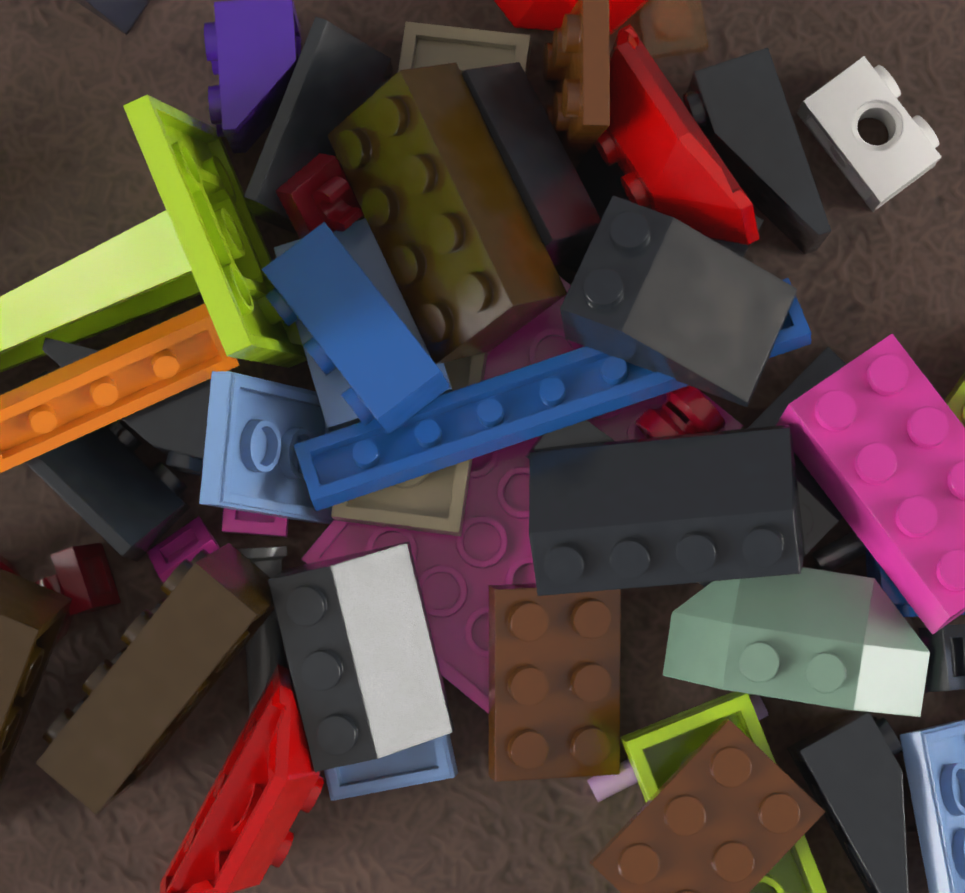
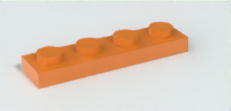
[0,303,239,473]

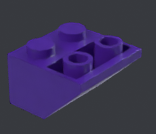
[204,0,302,153]

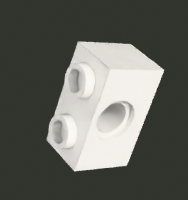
[797,56,941,212]

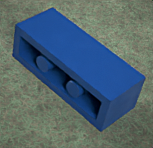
[262,222,450,435]

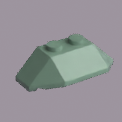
[662,567,930,717]

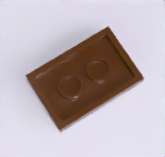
[543,0,610,161]
[489,583,621,782]
[590,718,826,893]

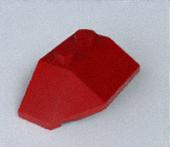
[594,24,759,245]
[160,664,324,893]

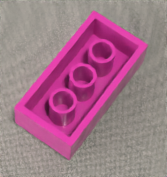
[776,334,965,635]

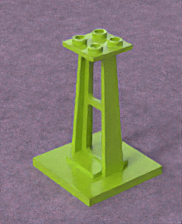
[0,95,307,373]

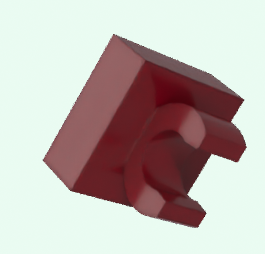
[275,153,364,240]
[35,543,121,616]

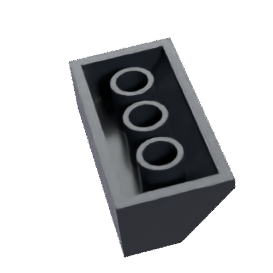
[529,424,805,596]

